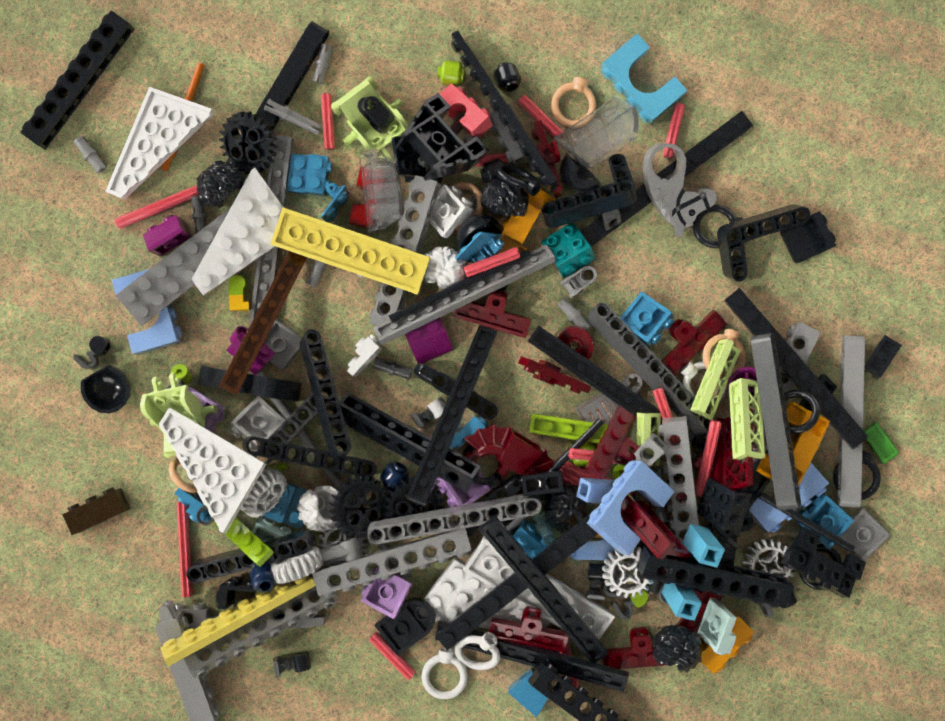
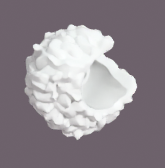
[424,246,468,290]
[297,485,346,532]

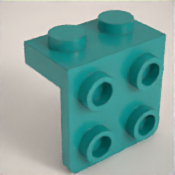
[542,223,596,279]

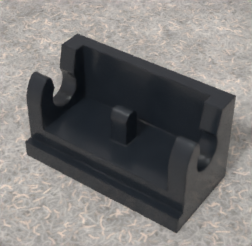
[864,335,902,380]

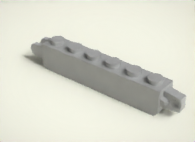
[155,600,221,721]

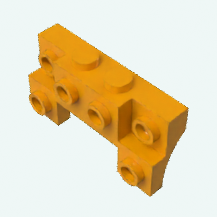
[497,189,557,254]
[756,401,830,485]

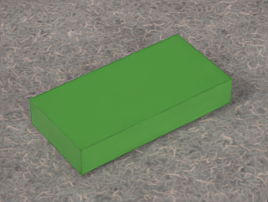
[863,422,899,464]

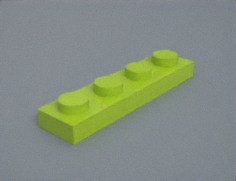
[529,413,608,443]
[214,517,274,567]

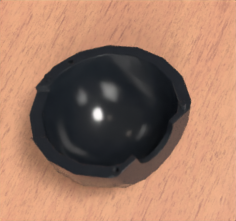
[560,152,602,193]
[457,214,504,250]
[81,365,131,414]

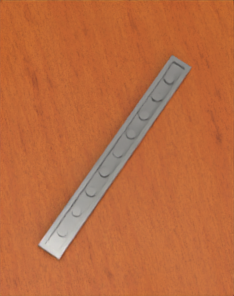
[249,135,293,324]
[373,245,556,345]

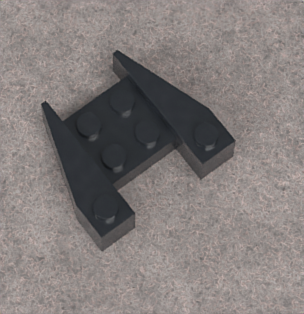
[395,93,489,181]

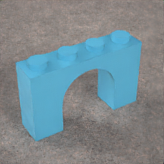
[601,33,687,124]
[661,523,725,621]

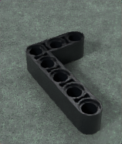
[541,153,637,228]
[717,204,810,282]
[197,366,302,402]

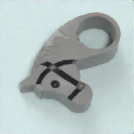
[642,143,717,238]

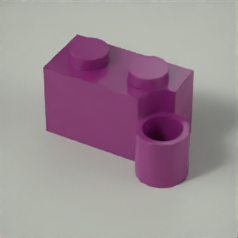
[226,326,276,375]

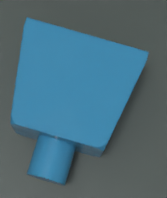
[508,668,552,717]

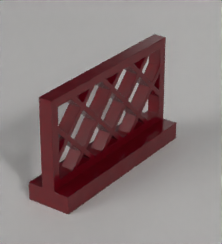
[713,408,753,490]
[621,493,692,560]

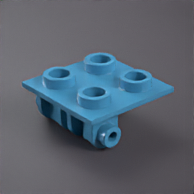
[321,183,349,222]
[455,232,504,263]

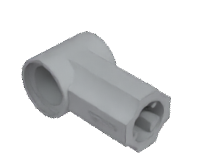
[321,537,363,566]

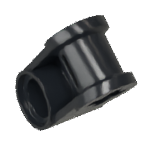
[357,96,394,133]

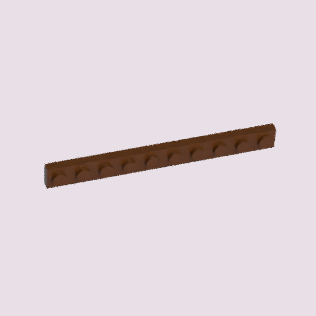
[218,251,307,395]

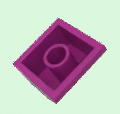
[143,215,192,256]
[405,317,453,364]

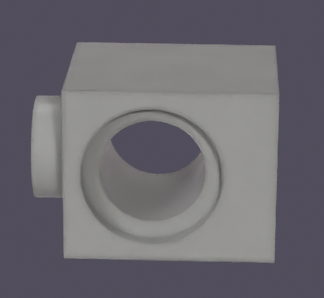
[634,433,668,467]

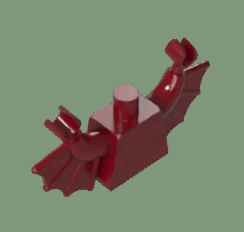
[463,424,554,494]

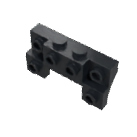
[781,527,866,598]

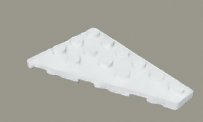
[105,87,215,200]
[192,168,284,296]
[159,408,267,534]
[419,556,550,629]

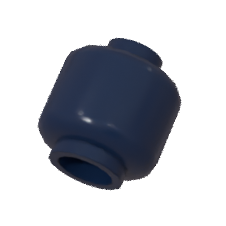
[380,461,409,490]
[250,563,277,593]

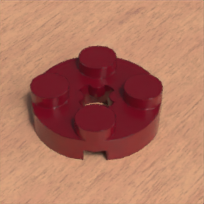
[557,326,594,359]

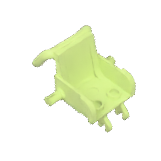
[331,76,408,162]
[140,373,218,458]

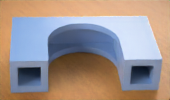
[112,269,183,355]
[587,460,674,555]
[748,463,829,533]
[570,478,615,560]

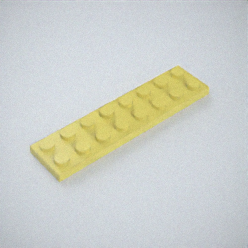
[271,207,431,295]
[160,575,315,667]

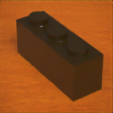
[62,487,130,535]

